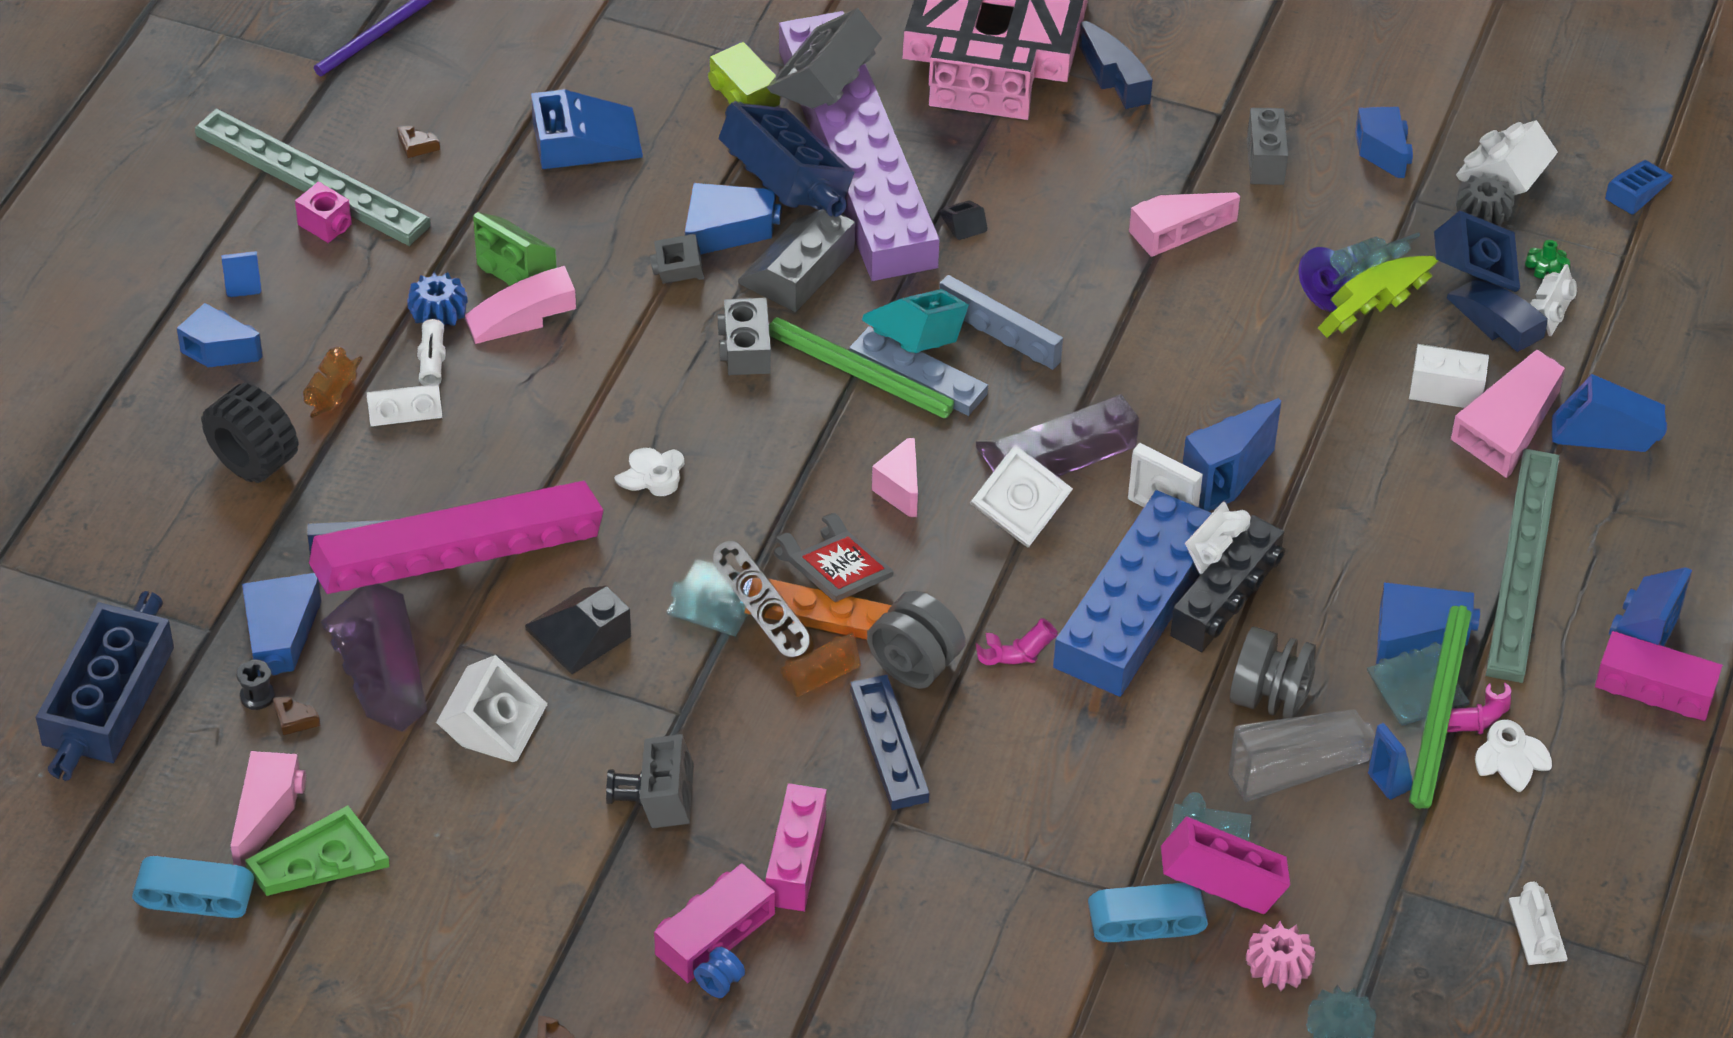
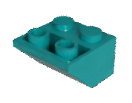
[862,289,969,353]

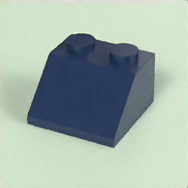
[1434,211,1520,292]

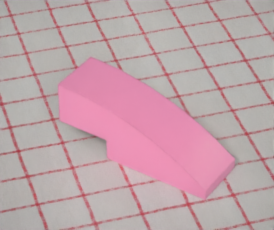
[465,266,576,344]

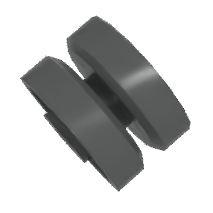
[867,590,965,689]

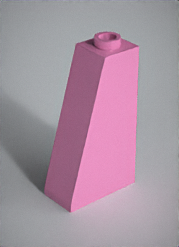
[1451,350,1565,478]

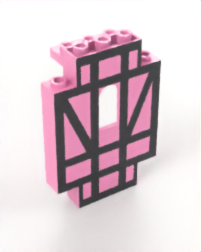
[902,0,1088,120]

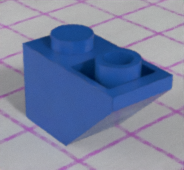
[1355,107,1413,178]
[177,303,263,367]

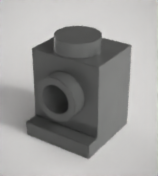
[650,234,705,284]

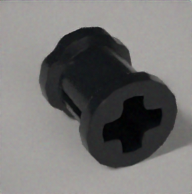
[236,660,275,710]
[606,769,643,806]

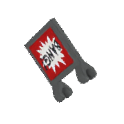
[774,513,894,602]

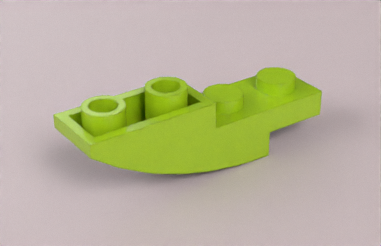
[1318,256,1438,338]

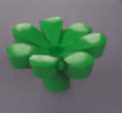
[1525,240,1571,279]

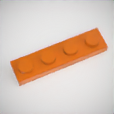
[745,578,892,640]

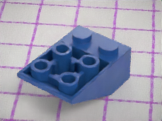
[531,89,643,169]
[1183,398,1281,511]

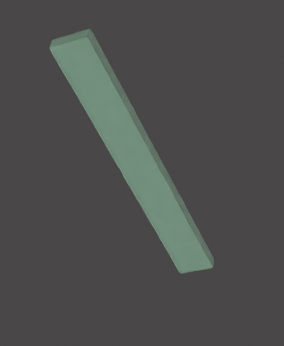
[195,108,431,246]
[1485,449,1560,683]

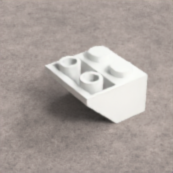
[1456,120,1558,195]

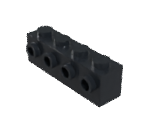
[1170,515,1285,653]

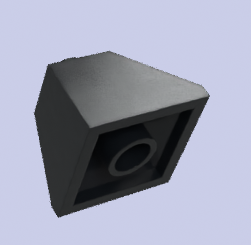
[525,586,631,674]

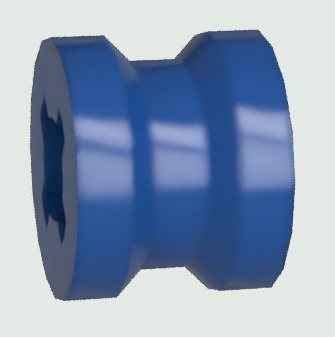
[694,947,745,998]

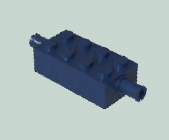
[718,101,855,217]
[36,591,174,781]

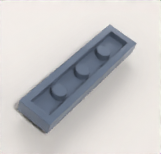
[940,275,1063,370]
[849,326,988,416]

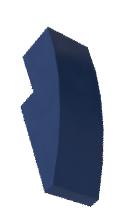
[1079,21,1153,109]
[1447,280,1548,352]

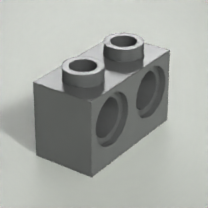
[1247,108,1288,185]
[718,298,771,375]
[640,734,694,828]

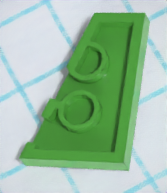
[245,805,390,896]

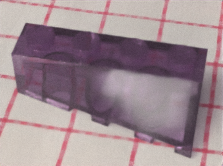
[976,394,1139,477]
[321,583,427,732]

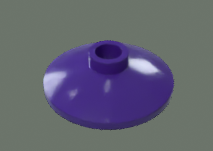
[1298,247,1355,312]

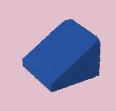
[221,251,262,297]

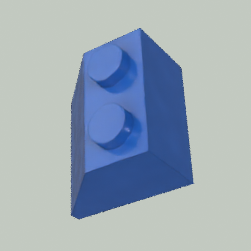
[1609,567,1692,647]

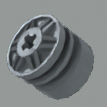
[1230,626,1316,721]

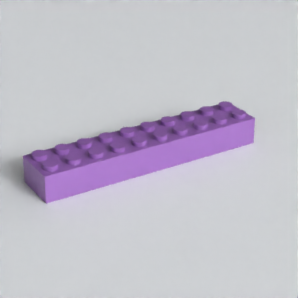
[779,11,939,281]

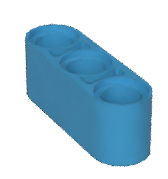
[132,856,255,918]
[1088,883,1208,942]

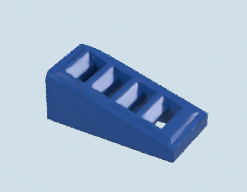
[1605,160,1673,215]
[1368,723,1413,800]

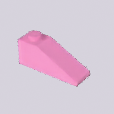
[1129,192,1240,257]
[231,751,306,867]

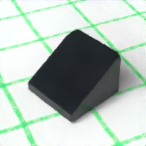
[940,200,988,240]

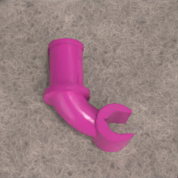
[975,618,1058,665]
[1447,683,1511,734]

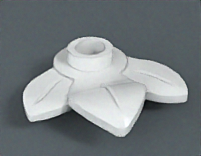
[614,448,685,496]
[1475,720,1552,792]

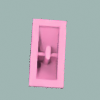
[872,438,918,517]

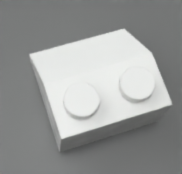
[1409,344,1489,408]
[436,655,548,762]

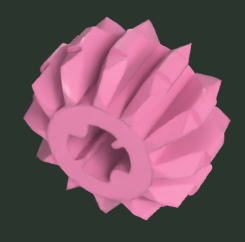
[1246,921,1315,992]

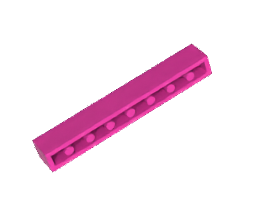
[309,480,604,594]

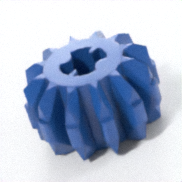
[407,271,468,326]

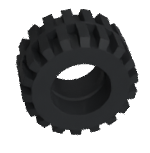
[201,383,299,483]

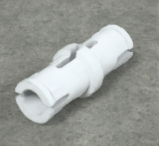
[417,319,446,385]

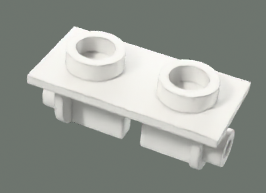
[1530,265,1577,336]
[367,384,442,426]
[1185,502,1251,574]
[1509,882,1568,965]

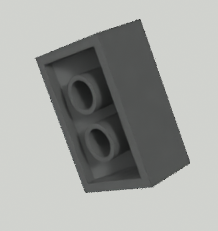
[767,8,883,109]
[738,209,855,312]

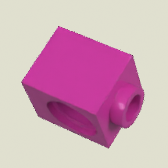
[295,181,352,243]

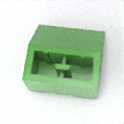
[473,212,557,286]

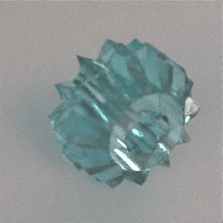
[1306,984,1376,1038]

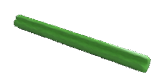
[769,317,954,418]
[1409,605,1471,809]

